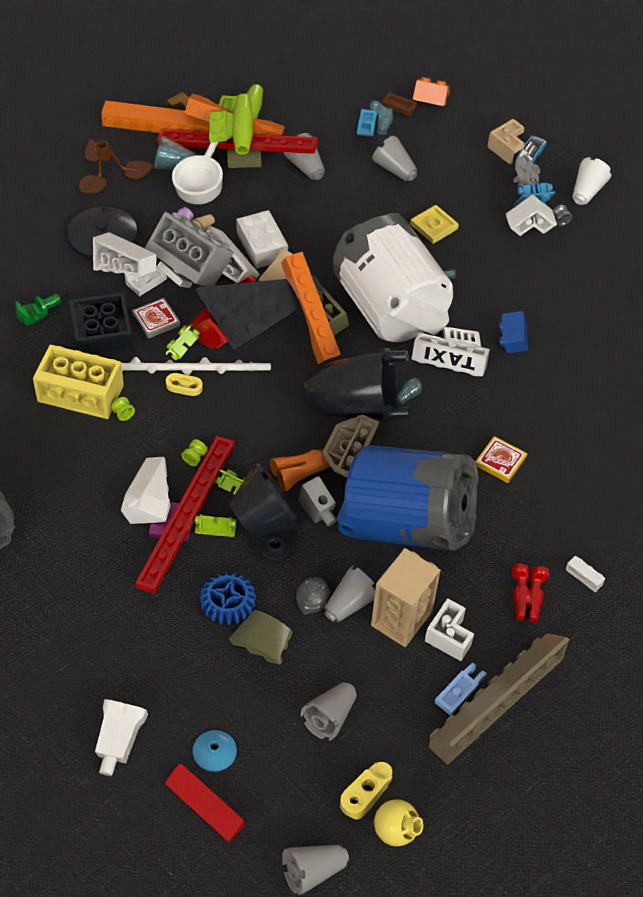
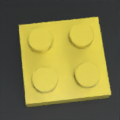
[410,205,459,244]

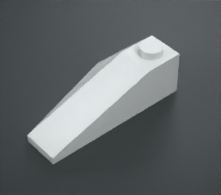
[121,457,170,524]

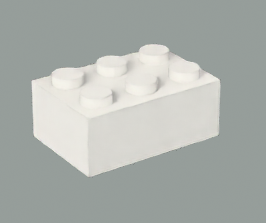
[237,210,288,269]

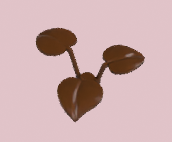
[79,139,153,194]

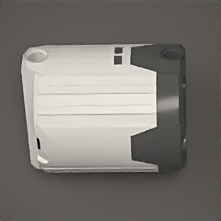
[333,213,453,342]

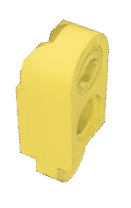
[340,762,392,819]

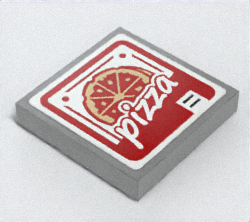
[132,298,180,339]

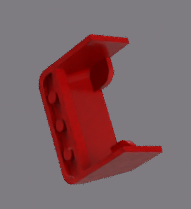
[187,276,256,349]

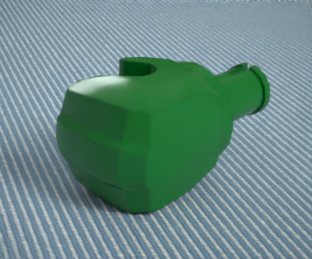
[15,293,61,326]

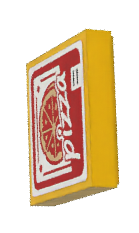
[475,436,527,483]

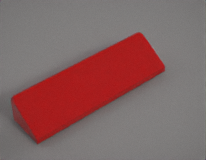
[165,763,244,843]

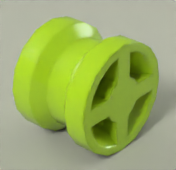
[111,397,135,421]

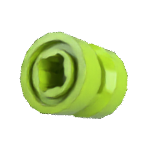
[182,439,208,466]

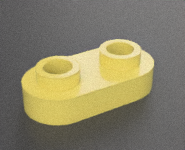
[166,373,203,396]

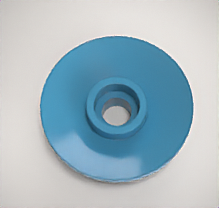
[193,730,237,772]

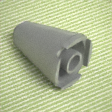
[283,133,325,180]
[372,136,417,181]
[324,565,375,622]
[301,682,357,740]
[282,845,349,895]

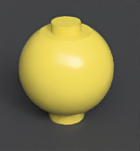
[374,800,423,846]

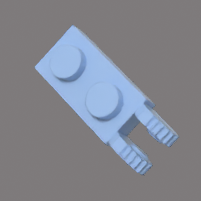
[435,663,487,716]

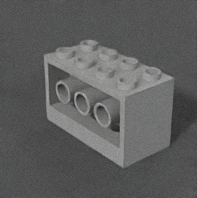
[144,212,234,287]

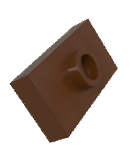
[381,93,417,116]

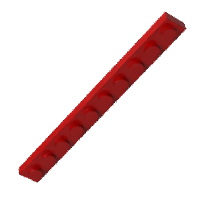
[157,129,318,154]
[135,436,235,594]

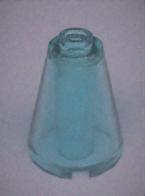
[154,136,198,170]

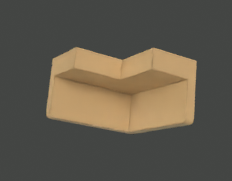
[488,119,525,164]

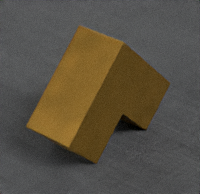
[167,92,189,110]

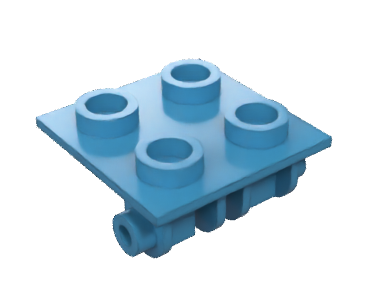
[514,183,555,206]

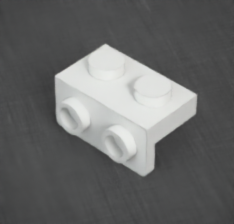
[125,265,167,296]

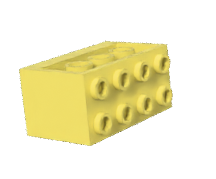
[33,345,124,419]

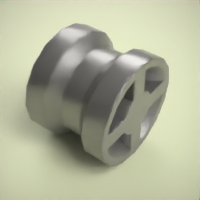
[552,205,573,226]

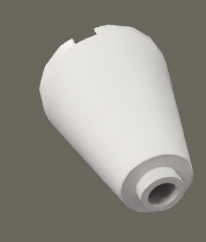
[573,157,612,205]

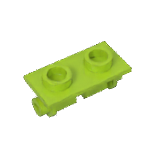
[165,324,200,361]
[216,469,245,495]
[195,514,237,537]

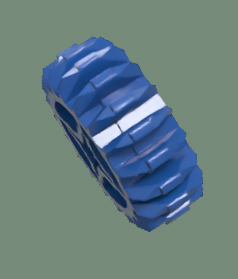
[200,571,256,626]

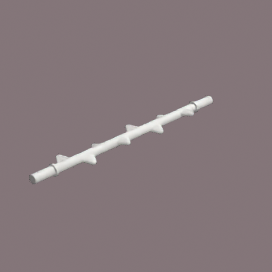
[121,357,271,376]

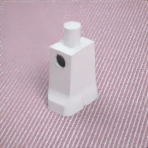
[95,699,148,776]

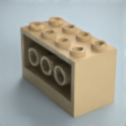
[371,549,440,647]

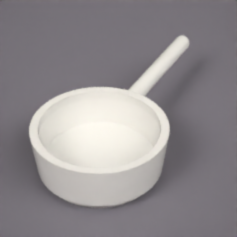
[172,142,223,204]

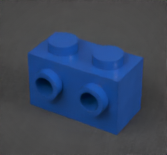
[499,311,528,353]

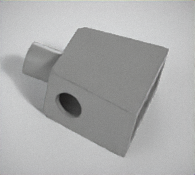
[298,476,337,526]

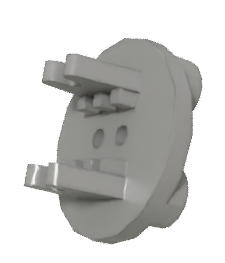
[513,154,540,187]

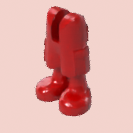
[511,563,549,622]

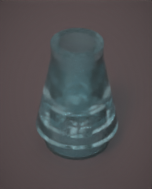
[377,110,394,135]
[398,378,423,404]

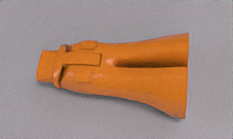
[270,449,331,492]

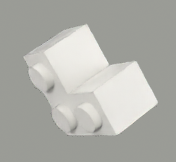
[506,195,557,236]
[425,598,474,661]

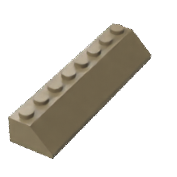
[429,633,569,765]

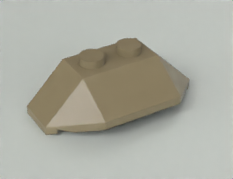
[322,414,379,477]

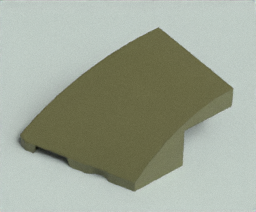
[227,149,261,168]
[229,610,292,664]

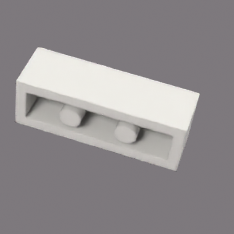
[566,556,605,592]

